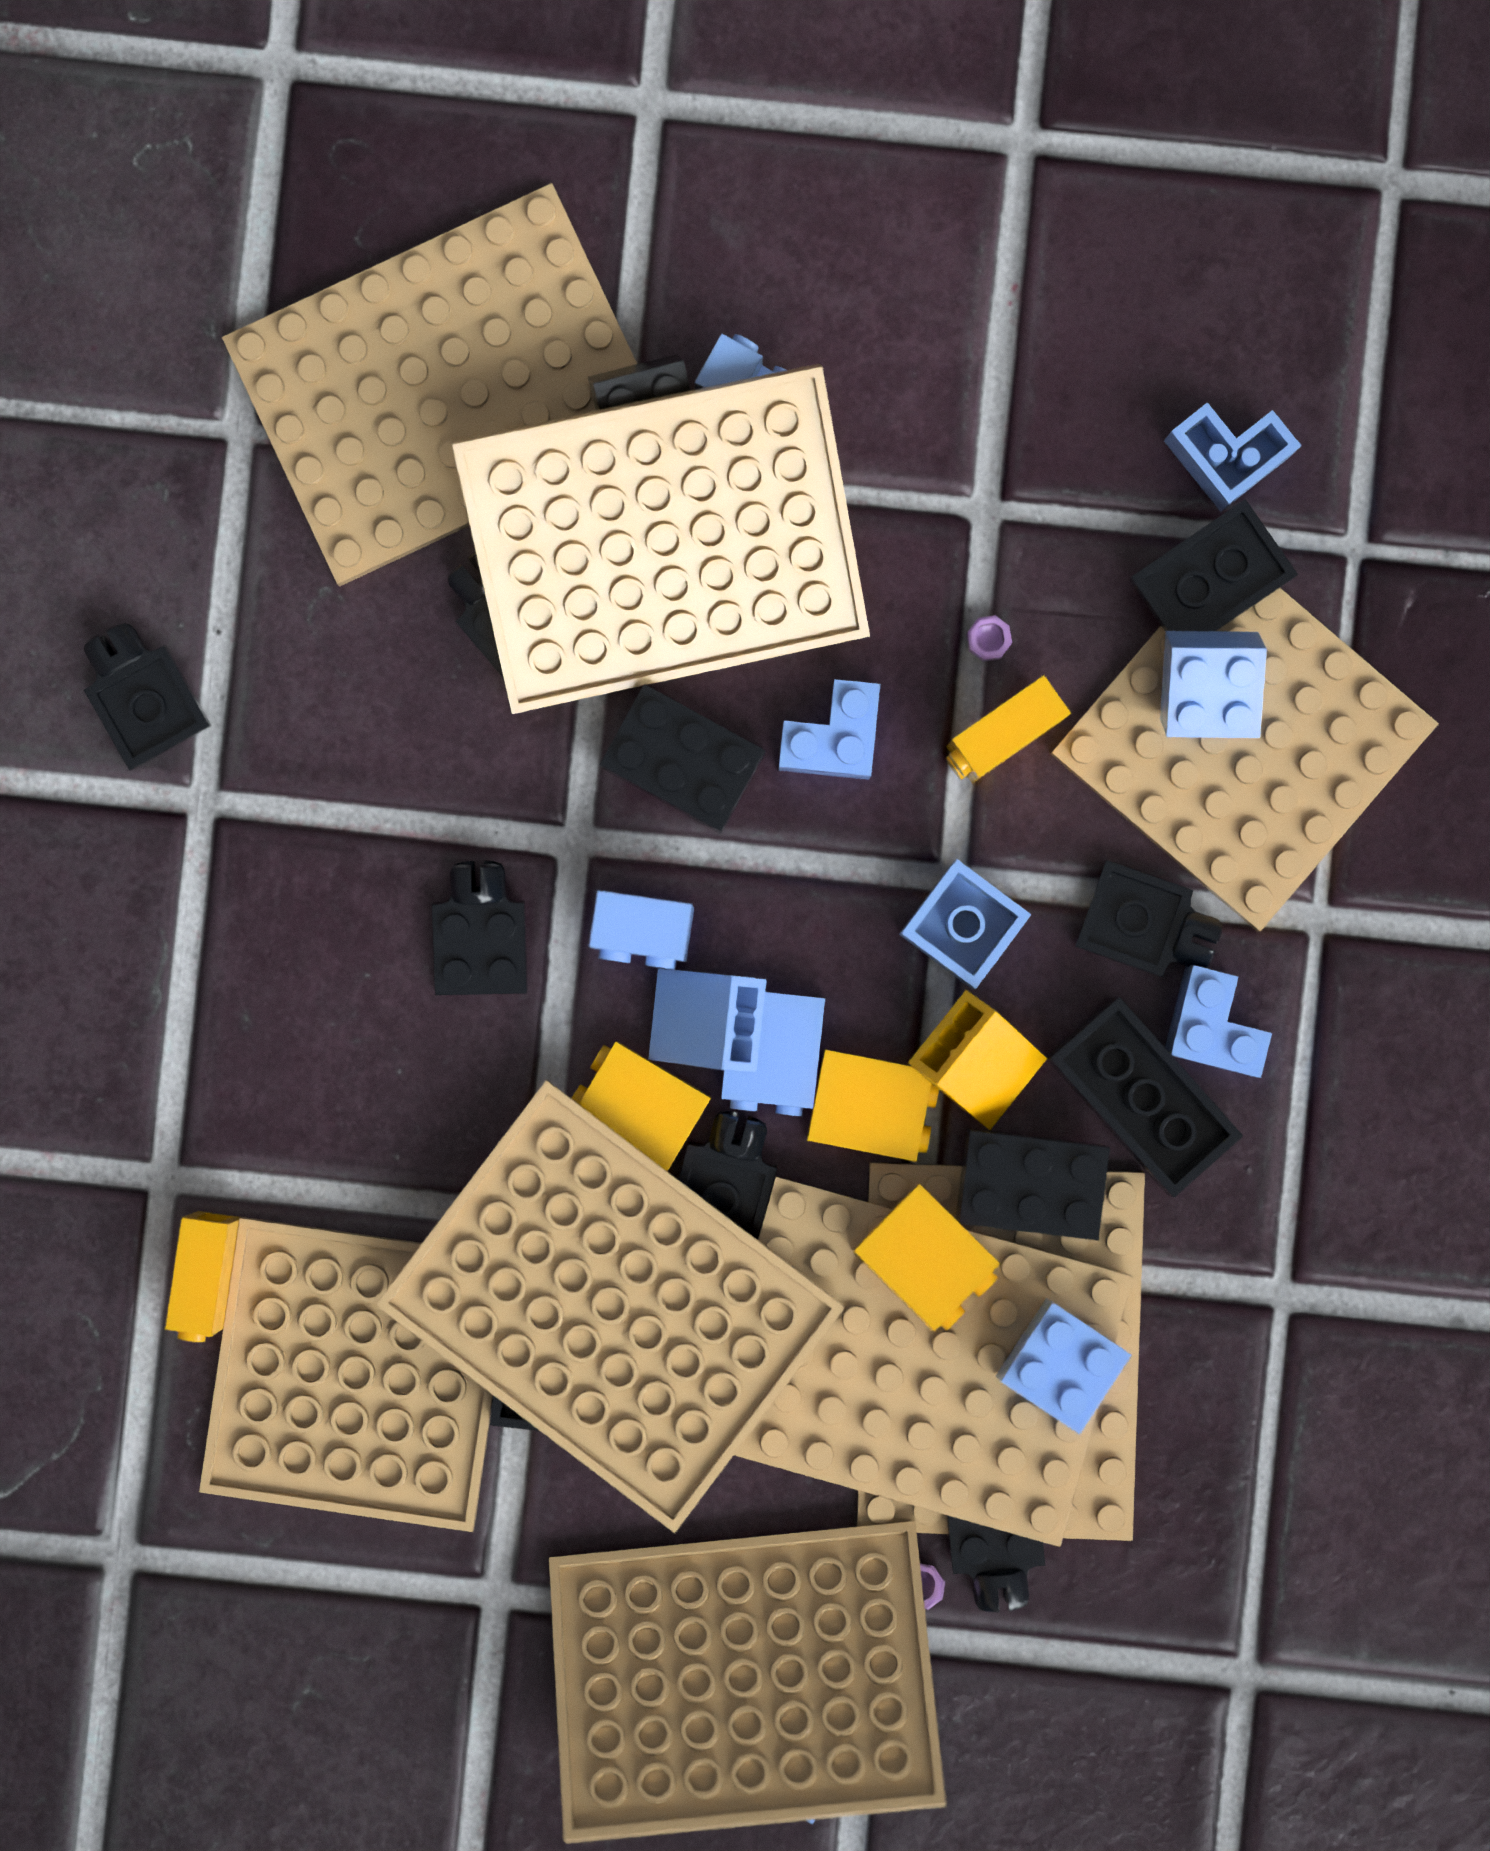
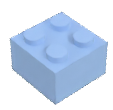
[1160,631,1267,738]
[899,859,1031,989]
[996,1298,1132,1434]

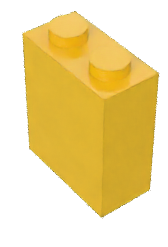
[946,675,1071,784]
[908,990,1047,1130]
[572,1041,711,1171]
[807,1049,939,1162]
[852,1184,1000,1331]
[165,1211,241,1342]

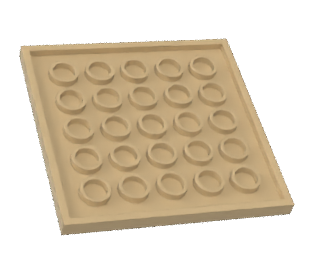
[1050,588,1439,932]
[199,1217,493,1532]

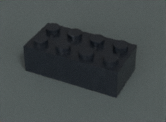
[1046,997,1243,1198]

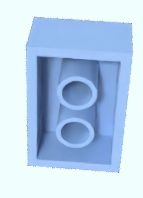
[589,891,694,970]

